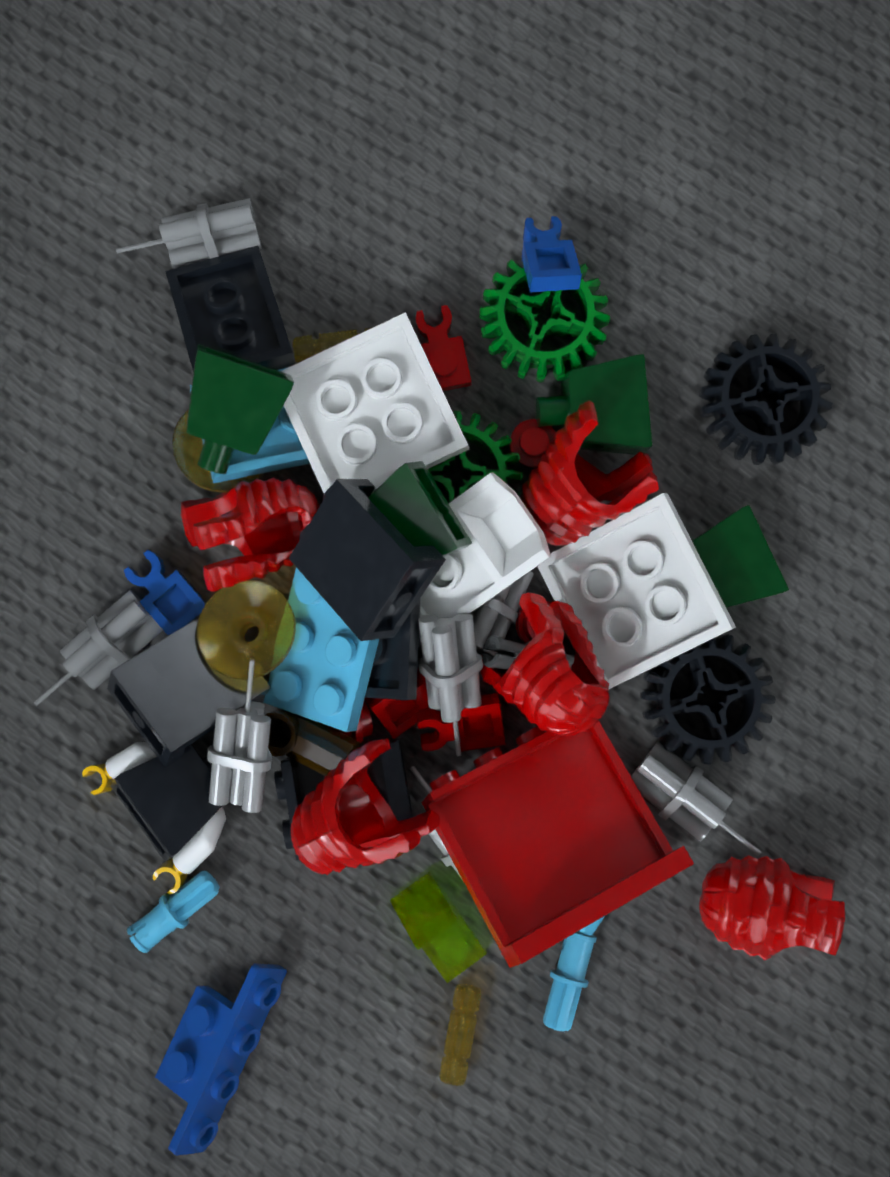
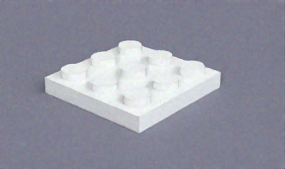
[281,312,469,494]
[537,493,736,689]

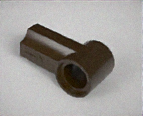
[265,709,360,776]

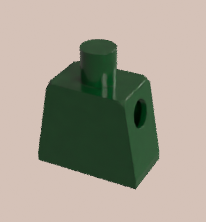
[186,344,294,474]
[536,354,652,455]
[368,461,472,557]
[692,505,789,608]

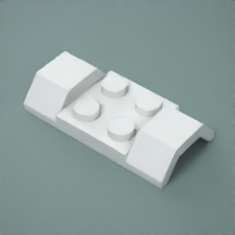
[418,472,551,650]

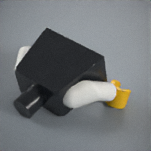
[82,742,226,894]

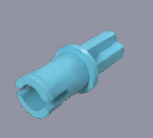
[127,871,220,953]
[543,931,597,1032]

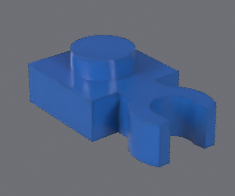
[522,216,582,292]
[124,550,211,636]

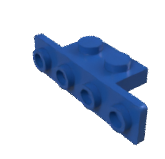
[155,963,287,1156]

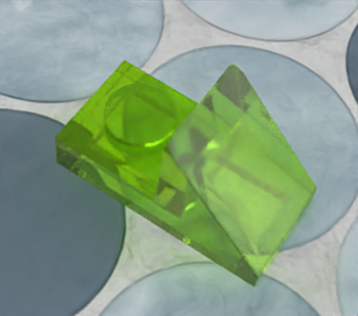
[390,870,487,983]

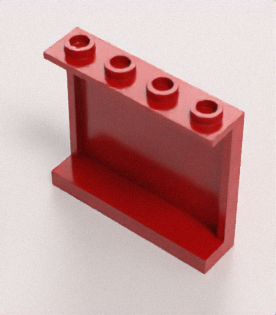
[421,721,694,968]

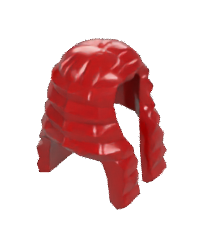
[520,400,659,546]
[181,478,320,592]
[480,592,610,736]
[291,739,440,875]
[699,855,845,960]

